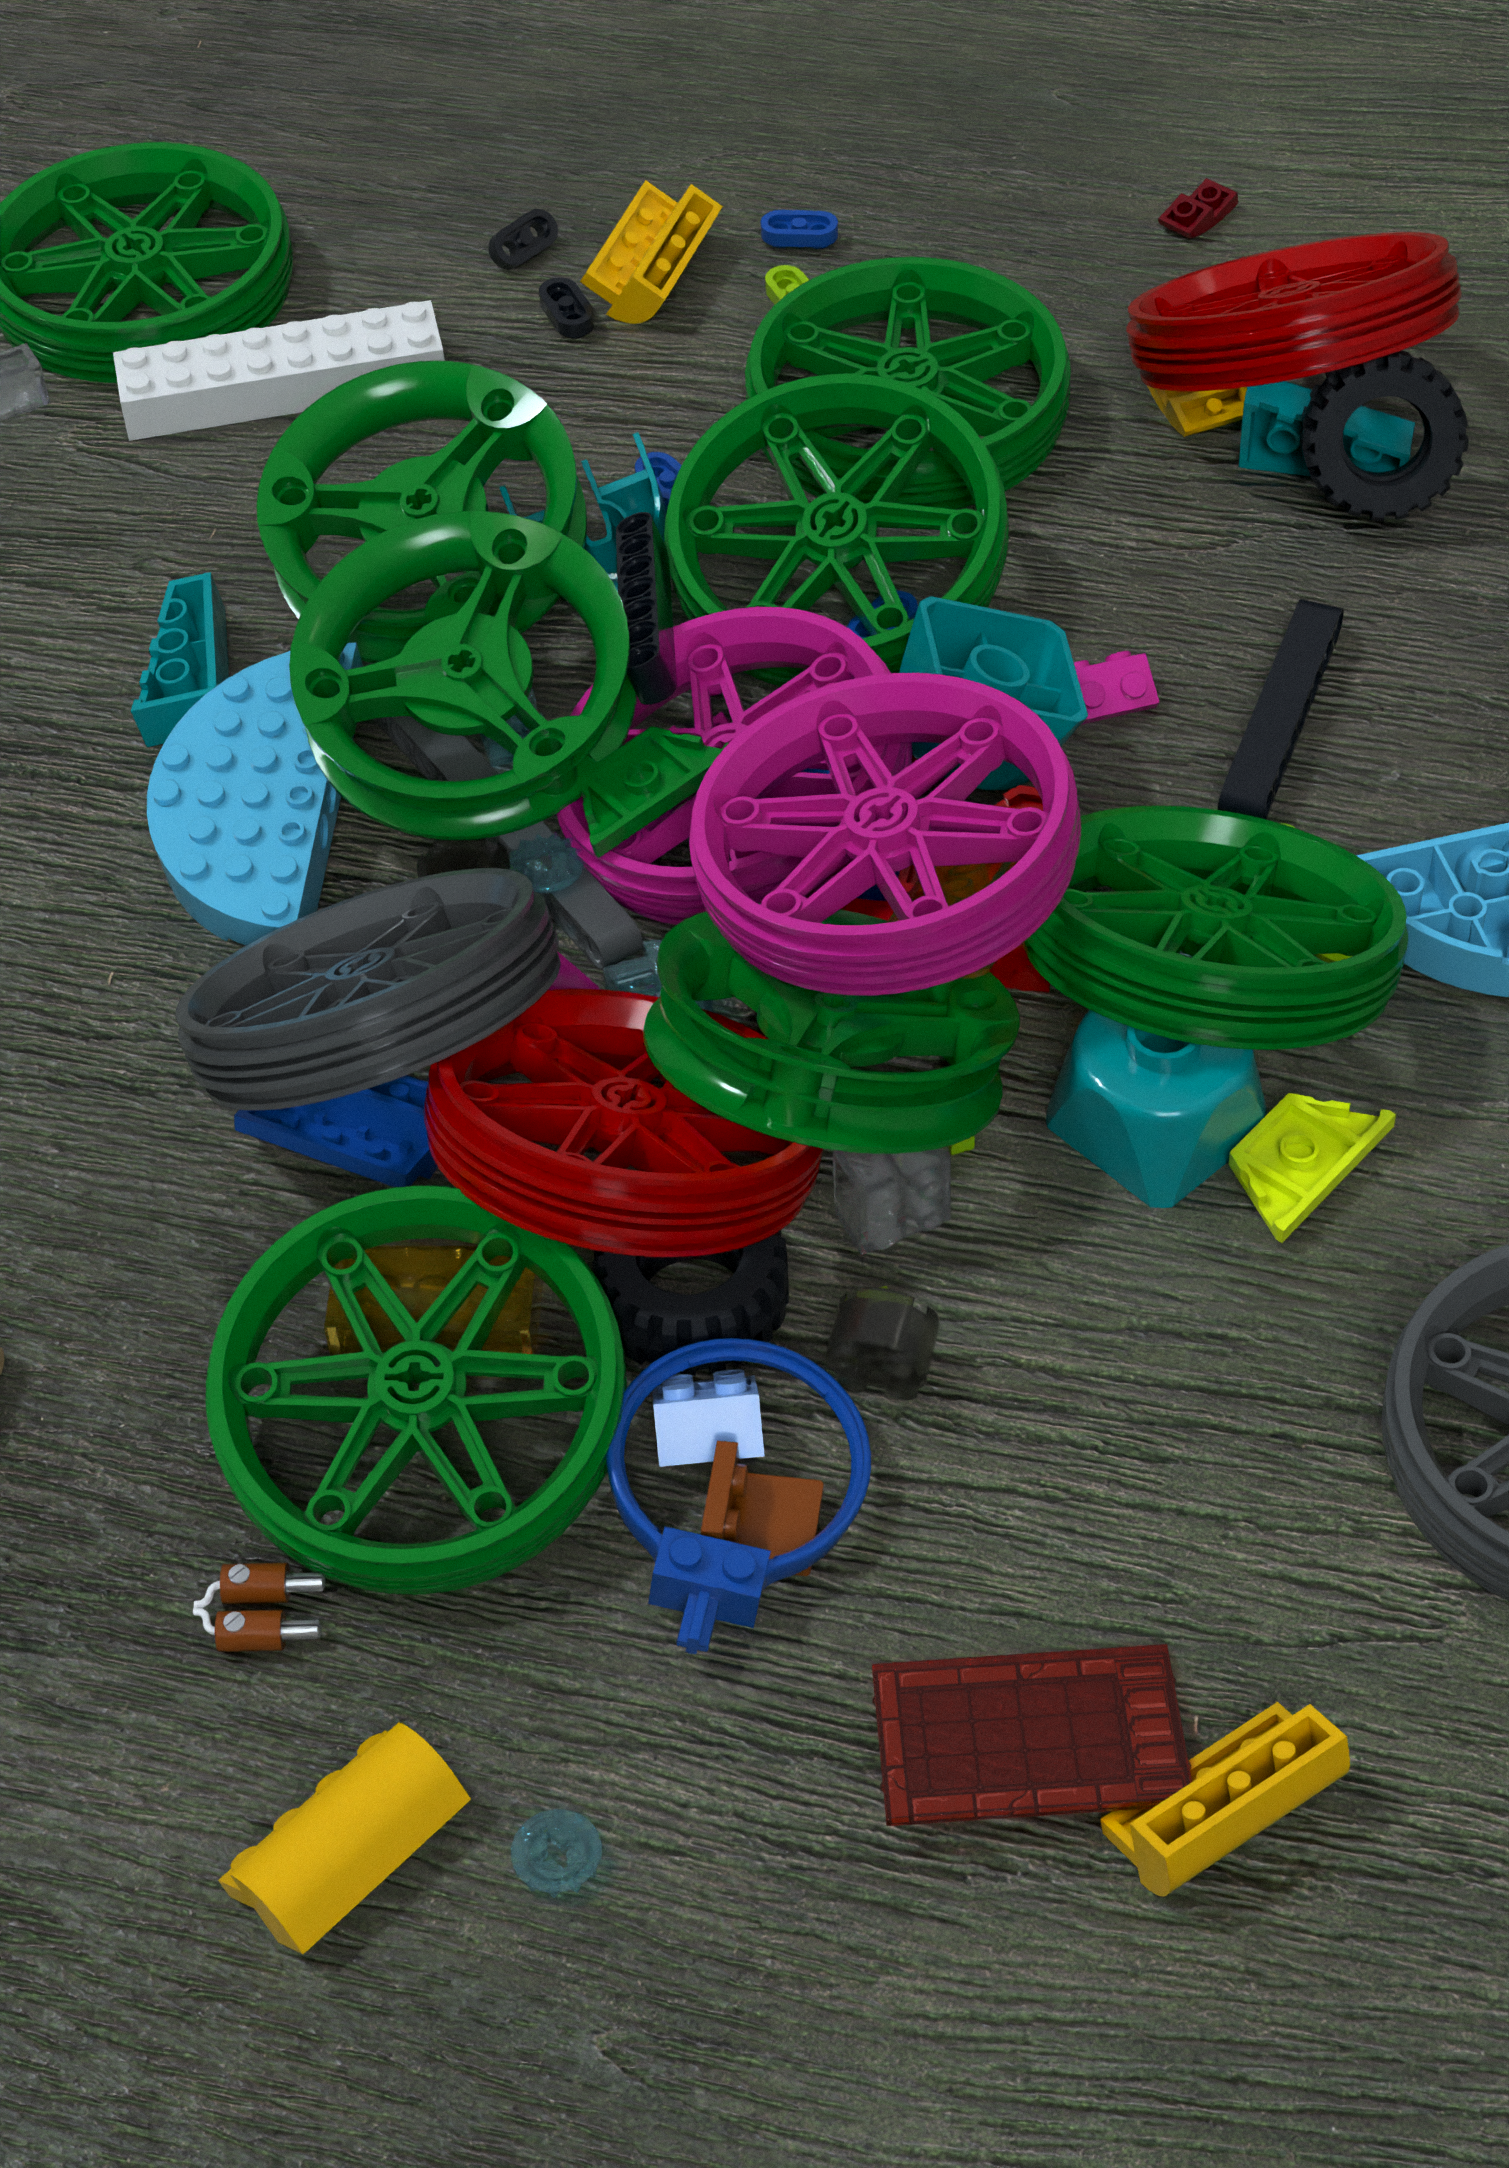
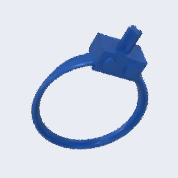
[606,1338,871,1654]

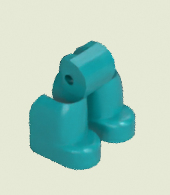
[499,432,667,591]

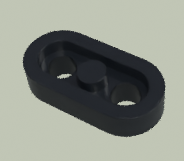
[488,209,558,270]
[539,277,595,339]

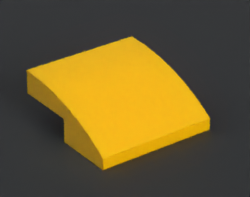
[1147,386,1247,437]

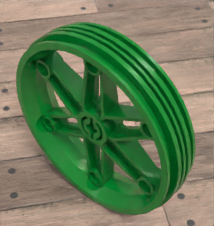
[0,142,293,383]
[745,257,1071,509]
[664,373,1009,687]
[1023,806,1408,1050]
[206,1185,627,1595]

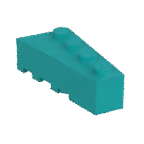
[1238,381,1415,476]
[131,572,229,747]

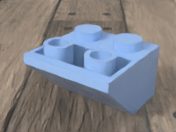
[652,1369,765,1467]

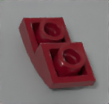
[1158,178,1239,239]

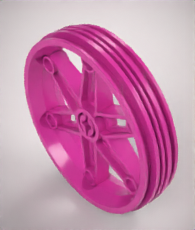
[556,607,912,925]
[689,673,1081,996]

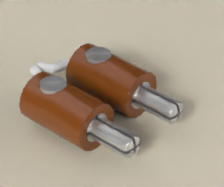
[193,1563,326,1652]

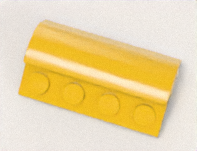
[580,180,723,324]
[1100,1702,1350,1897]
[218,1722,471,1954]

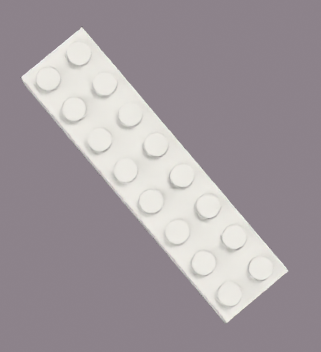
[113,300,444,441]

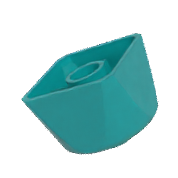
[899,596,1088,790]
[1046,1010,1268,1208]

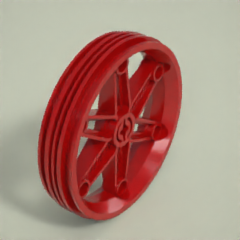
[1126,232,1462,391]
[423,989,823,1257]

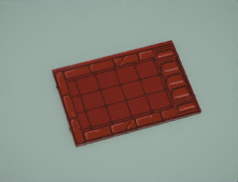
[872,1644,1192,1826]

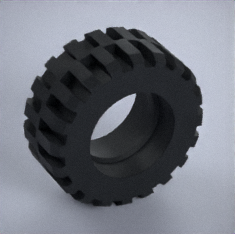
[1300,350,1469,521]
[592,1230,789,1376]

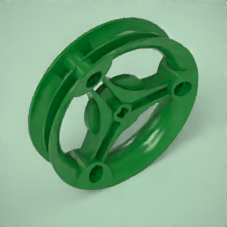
[257,361,587,663]
[289,511,637,840]
[643,903,1020,1154]

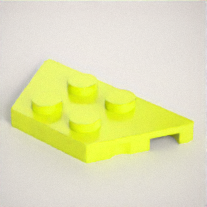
[1228,1093,1396,1243]

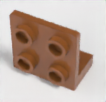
[701,1441,824,1576]

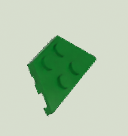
[577,726,728,858]

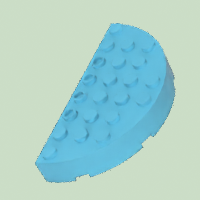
[147,642,363,946]
[1356,823,1509,997]

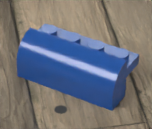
[234,1075,438,1187]

